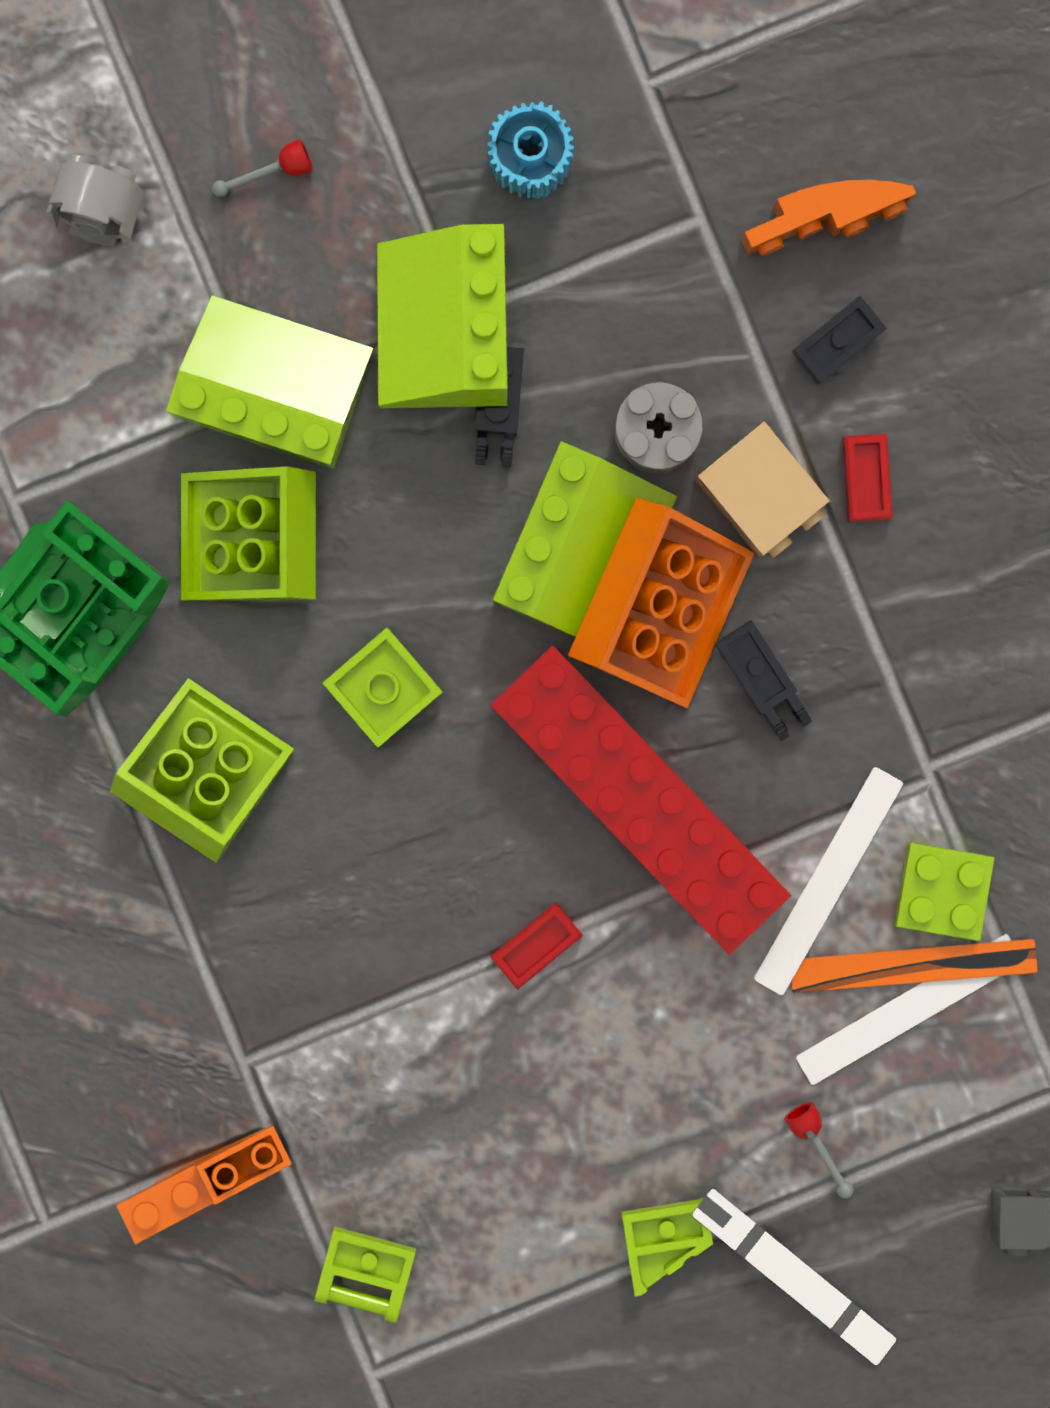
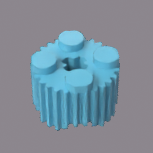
[487,101,574,199]

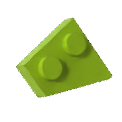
[621,1198,713,1297]

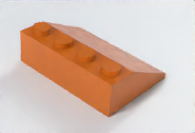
[568,497,755,709]

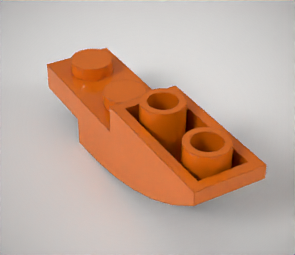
[741,180,916,257]
[116,1125,292,1245]

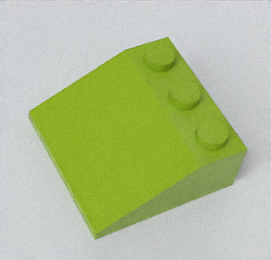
[181,467,316,601]
[110,678,294,863]

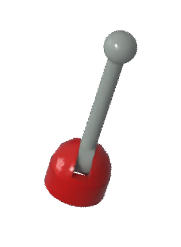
[212,138,313,197]
[784,1102,854,1199]

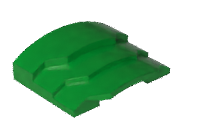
[0,500,171,717]

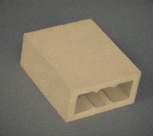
[695,421,830,558]

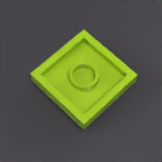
[323,627,443,748]
[894,842,995,941]

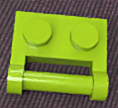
[314,1226,416,1323]

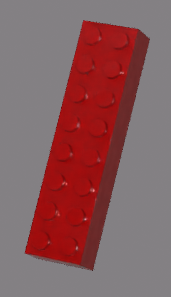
[491,645,792,955]

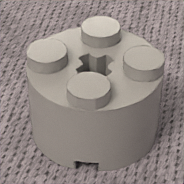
[45,154,144,247]
[614,382,703,474]

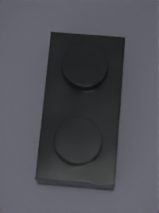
[792,296,887,385]

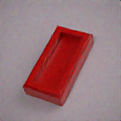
[842,434,893,522]
[490,902,583,990]

